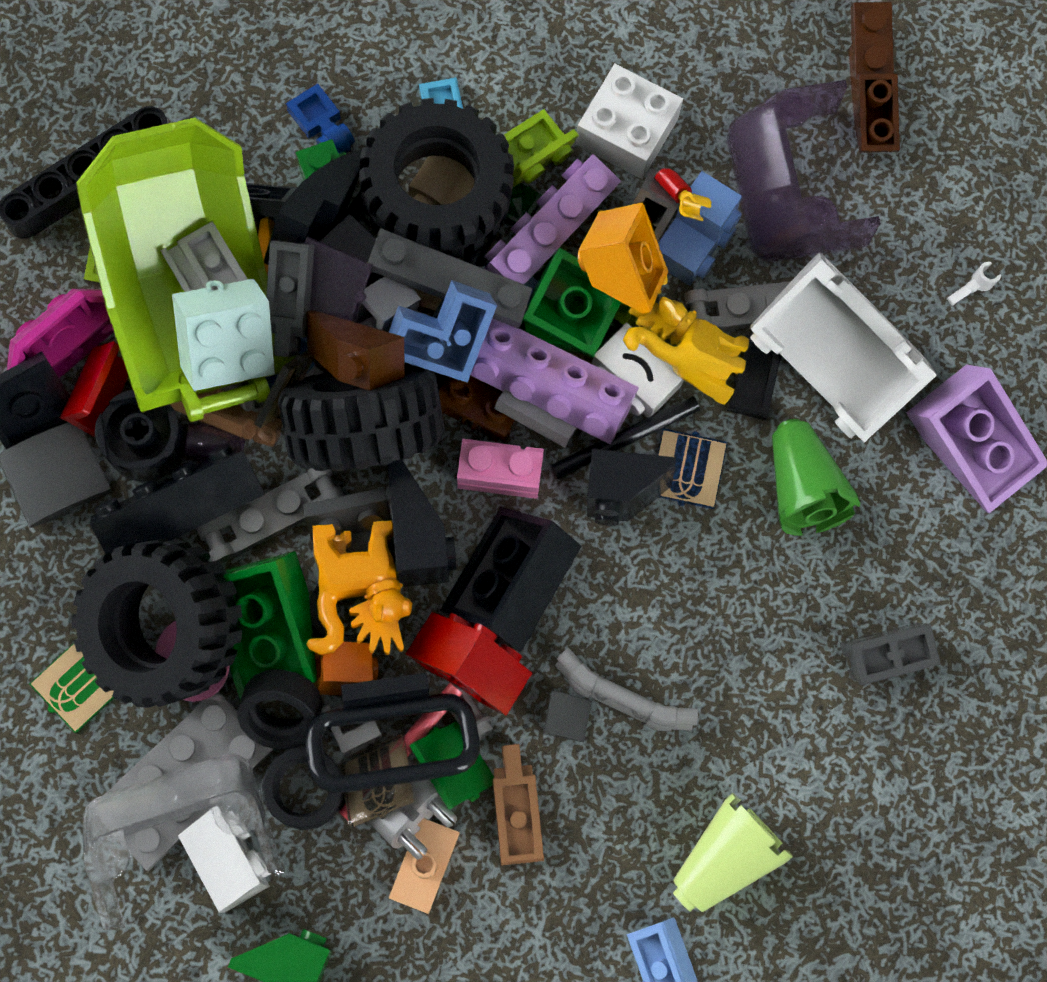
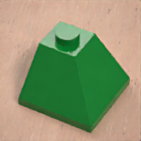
[522,248,622,358]

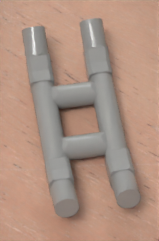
[555,648,698,732]

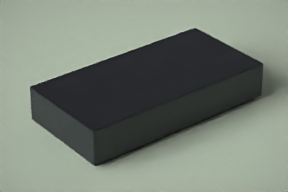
[727,334,781,420]

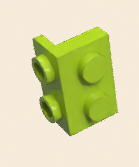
[504,109,579,187]

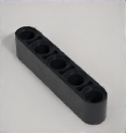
[0,106,168,239]

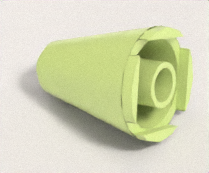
[673,793,793,912]

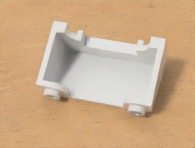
[750,252,937,443]

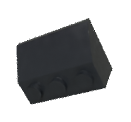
[440,507,582,652]

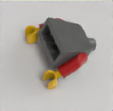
[632,168,711,294]

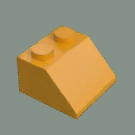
[578,202,668,314]

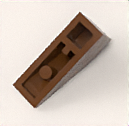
[306,310,405,391]

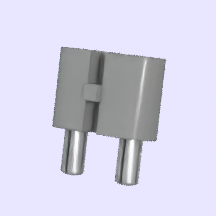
[364,759,457,860]

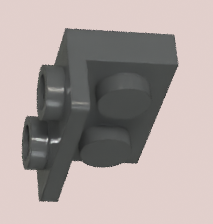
[303,487,395,562]

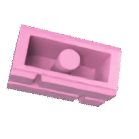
[457,438,544,499]

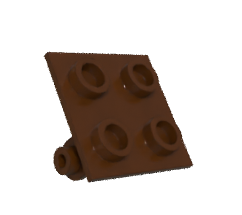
[439,375,515,442]

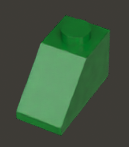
[228,929,333,982]

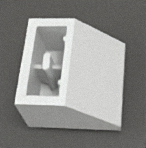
[178,805,272,913]

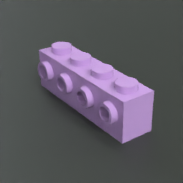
[484,154,621,285]
[471,319,639,444]

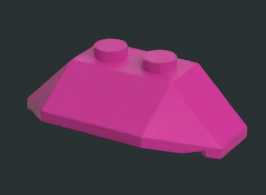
[7,288,114,378]

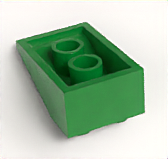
[223,551,318,700]

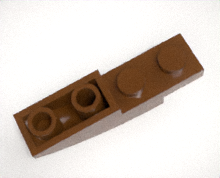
[848,2,900,153]

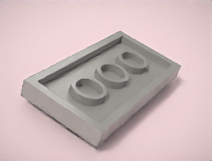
[89,692,275,871]

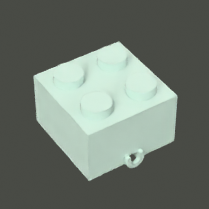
[172,279,275,391]

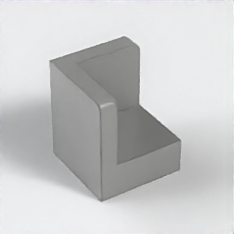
[321,703,383,758]

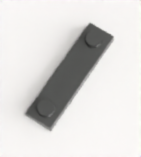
[366,228,533,328]

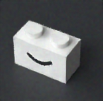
[592,322,684,418]

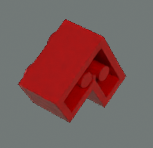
[405,612,532,716]

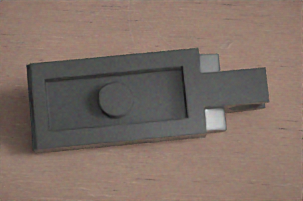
[266,240,315,358]

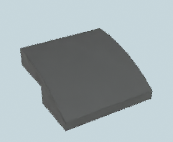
[0,422,111,528]

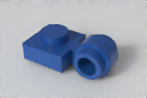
[286,84,355,153]

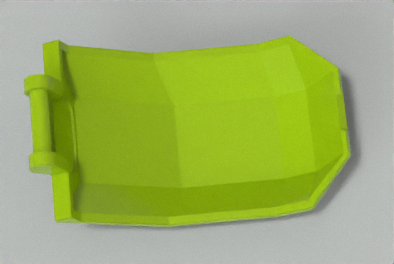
[76,117,298,422]

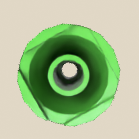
[772,419,861,536]

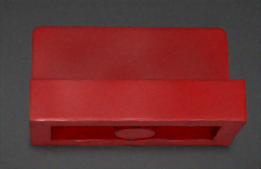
[60,341,128,437]

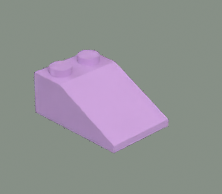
[906,365,1047,513]

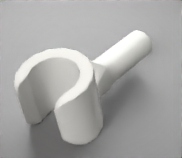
[946,262,1001,305]

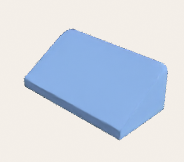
[626,917,698,982]

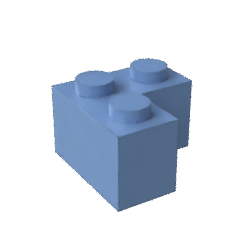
[658,171,742,286]
[389,280,497,383]

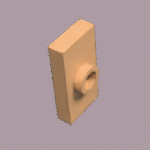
[389,818,460,914]

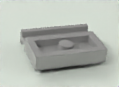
[161,221,248,292]

